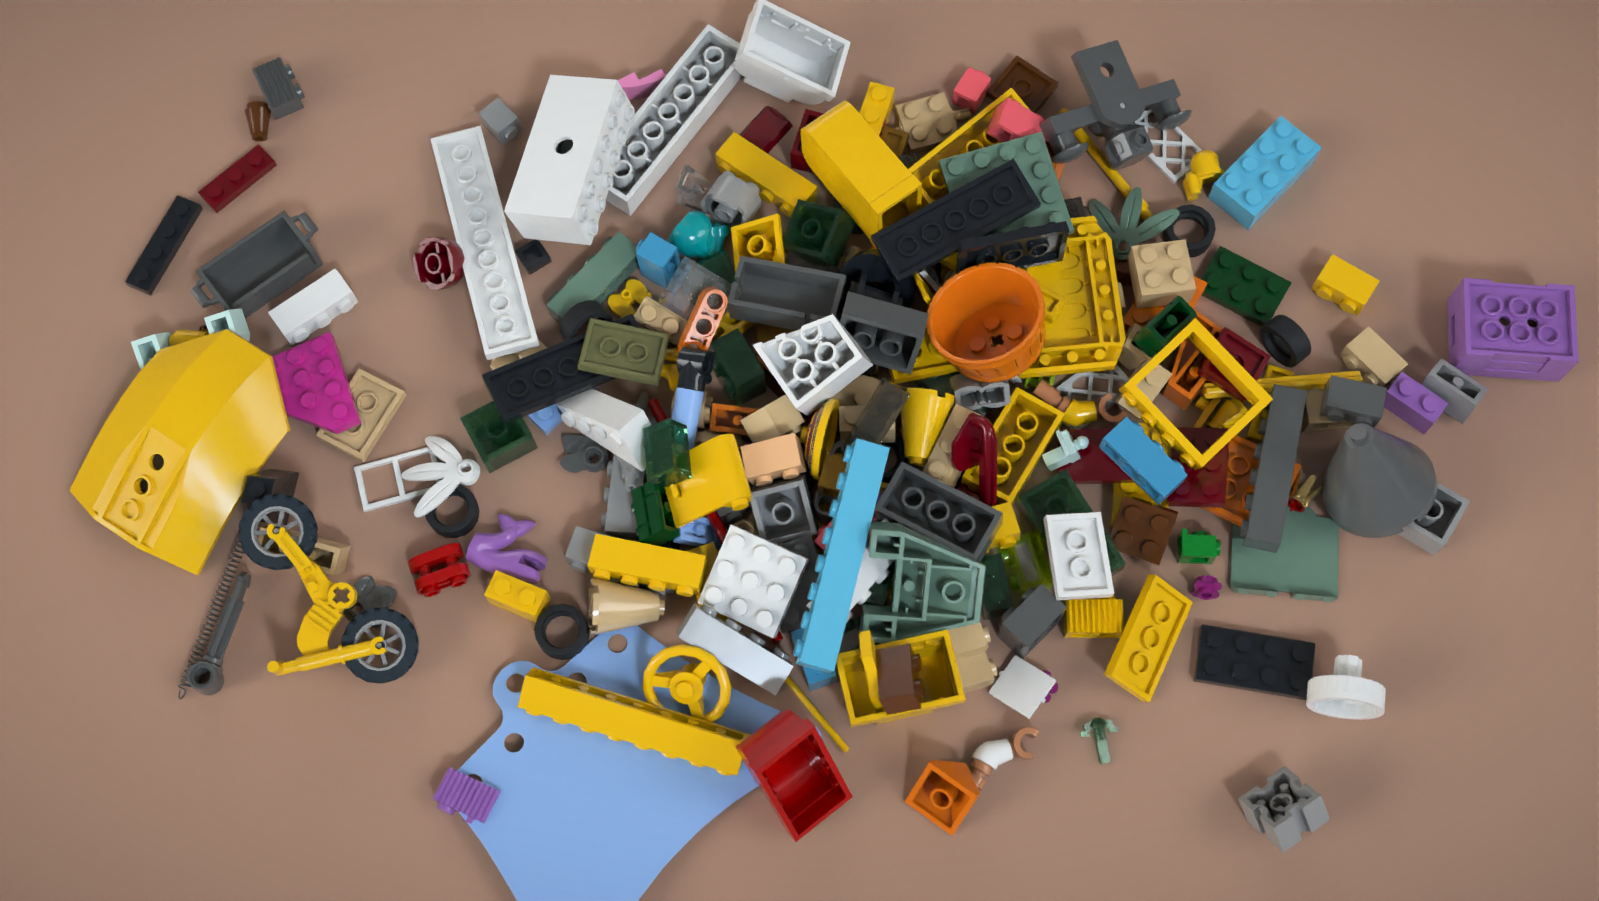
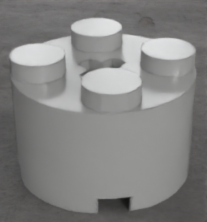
[701,171,762,233]

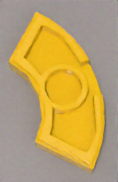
[859,630,884,711]

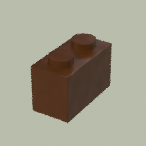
[876,643,925,715]

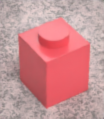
[952,67,991,115]

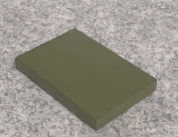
[578,318,670,386]

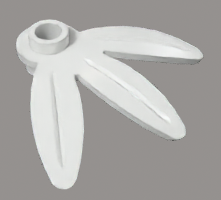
[401,436,480,517]

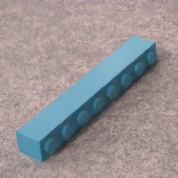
[793,438,890,673]

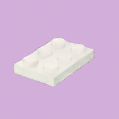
[1043,512,1114,601]

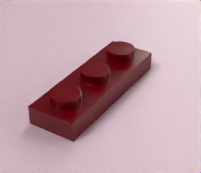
[198,144,277,213]

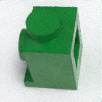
[1177,529,1221,565]

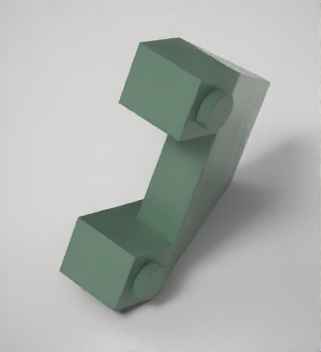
[860,521,986,643]

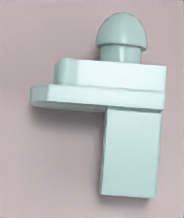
[1042,428,1089,471]

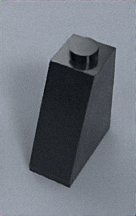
[241,469,299,525]

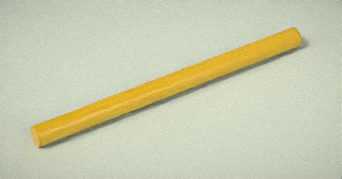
[784,675,850,753]

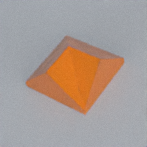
[905,759,980,836]

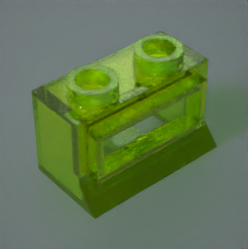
[1000,529,1053,597]

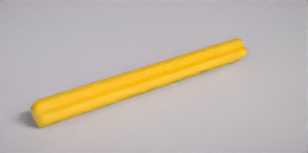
[1202,370,1362,399]

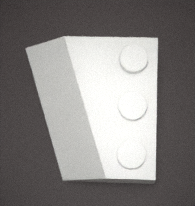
[753,314,873,416]

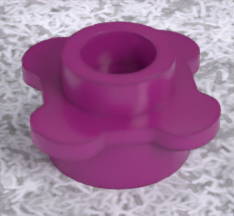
[1191,575,1222,600]

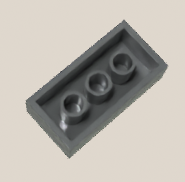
[874,462,1003,563]

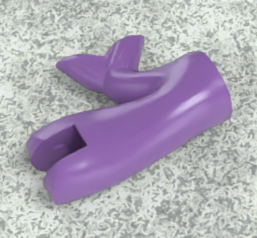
[466,513,548,584]

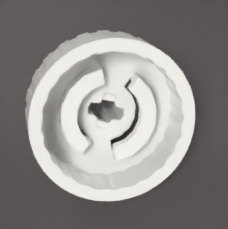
[1306,655,1386,720]

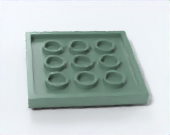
[939,132,1074,235]

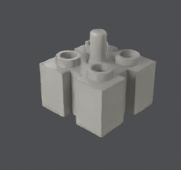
[1238,766,1330,853]

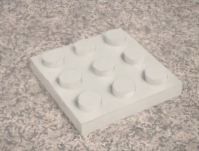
[697,525,809,638]

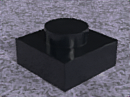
[515,239,552,275]

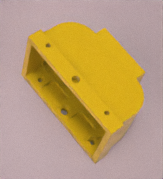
[836,629,966,727]

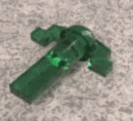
[1080,717,1119,764]

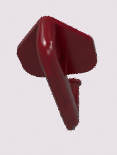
[951,413,998,507]

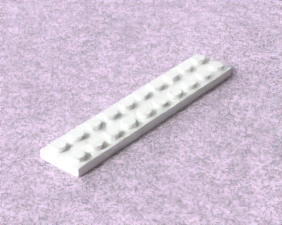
[431,126,540,360]

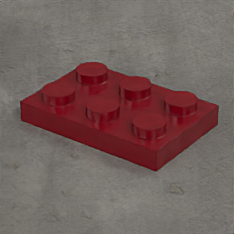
[1167,427,1229,508]

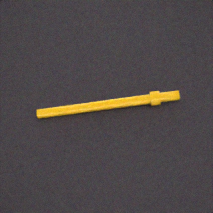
[1058,108,1153,221]

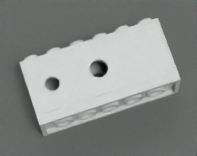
[504,75,635,245]

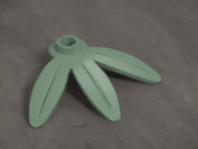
[1088,187,1180,260]

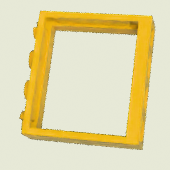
[1119,318,1273,470]

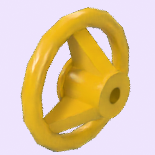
[642,644,731,723]

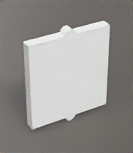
[988,655,1056,719]

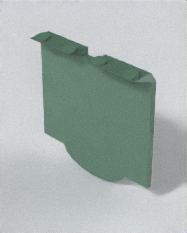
[1230,506,1339,602]

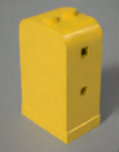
[801,100,922,249]

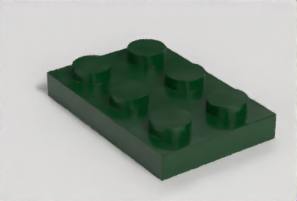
[1201,246,1292,327]

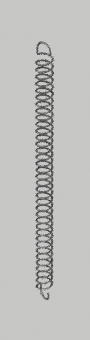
[178,537,244,699]

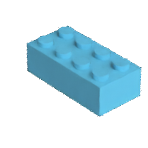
[1208,116,1322,230]

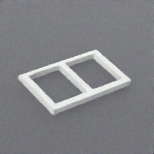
[353,447,442,512]

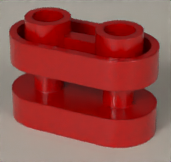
[407,543,471,597]

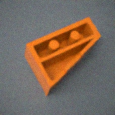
[1163,310,1222,411]

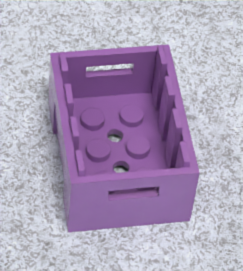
[1447,278,1579,382]

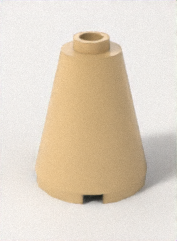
[588,578,665,635]

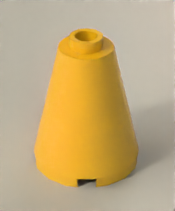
[899,388,955,466]

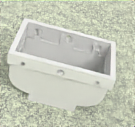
[733,0,851,105]

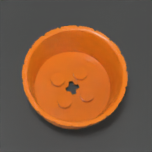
[926,263,1046,383]

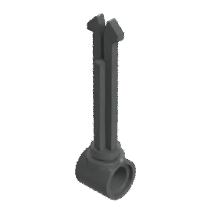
[187,571,251,696]

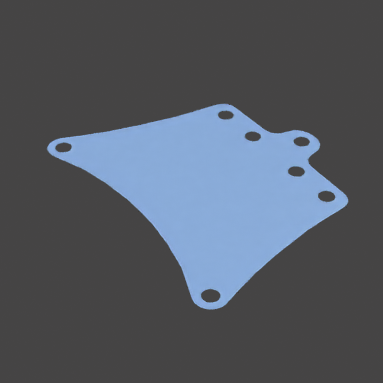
[457,626,823,901]

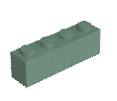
[547,231,639,326]

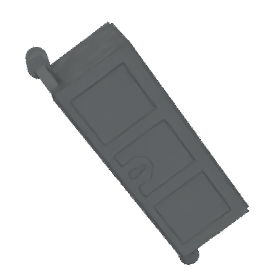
[191,211,324,318]

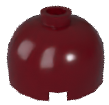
[413,237,465,290]

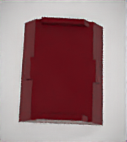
[739,106,793,154]

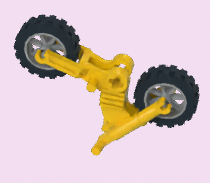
[238,494,419,683]

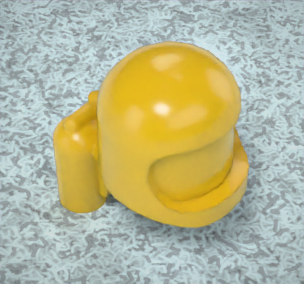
[1183,150,1225,201]

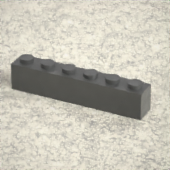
[1239,384,1307,553]

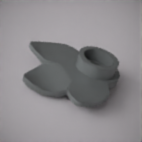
[560,435,608,473]
[344,576,397,628]

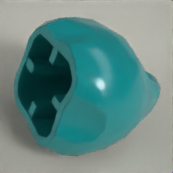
[668,210,730,260]

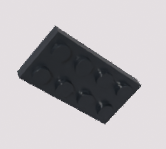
[956,221,1069,274]
[1194,624,1315,700]

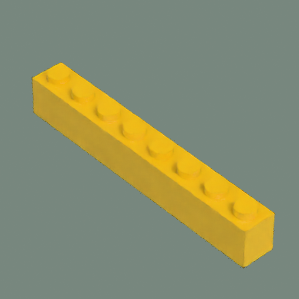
[517,667,751,776]

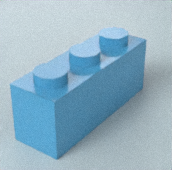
[1099,417,1187,505]

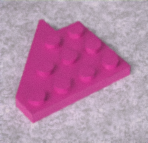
[272,332,362,434]

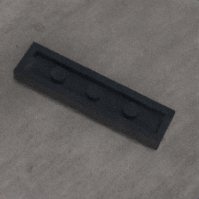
[125,195,203,296]

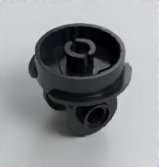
[838,249,916,308]

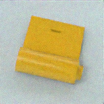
[659,434,753,528]

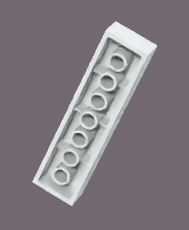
[606,24,743,216]

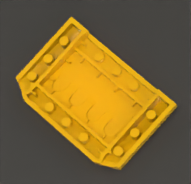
[1018,216,1126,379]

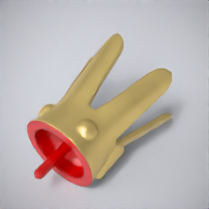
[1287,472,1323,512]

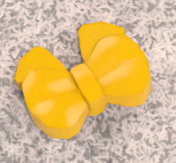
[608,279,652,318]

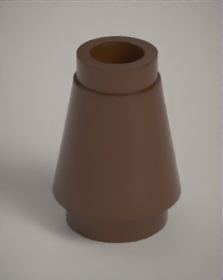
[245,101,271,142]

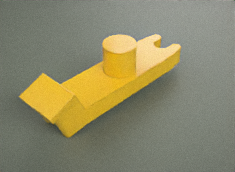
[1193,396,1222,428]

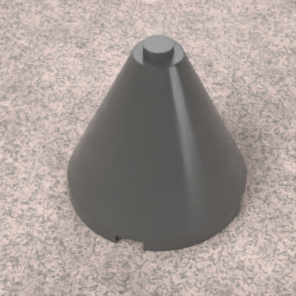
[1321,423,1438,538]

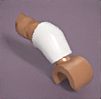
[970,727,1040,803]

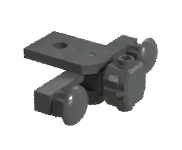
[1040,40,1192,171]

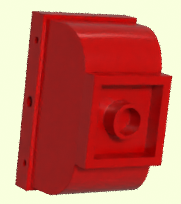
[735,709,853,842]

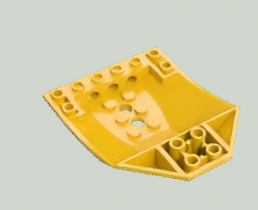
[69,329,291,575]

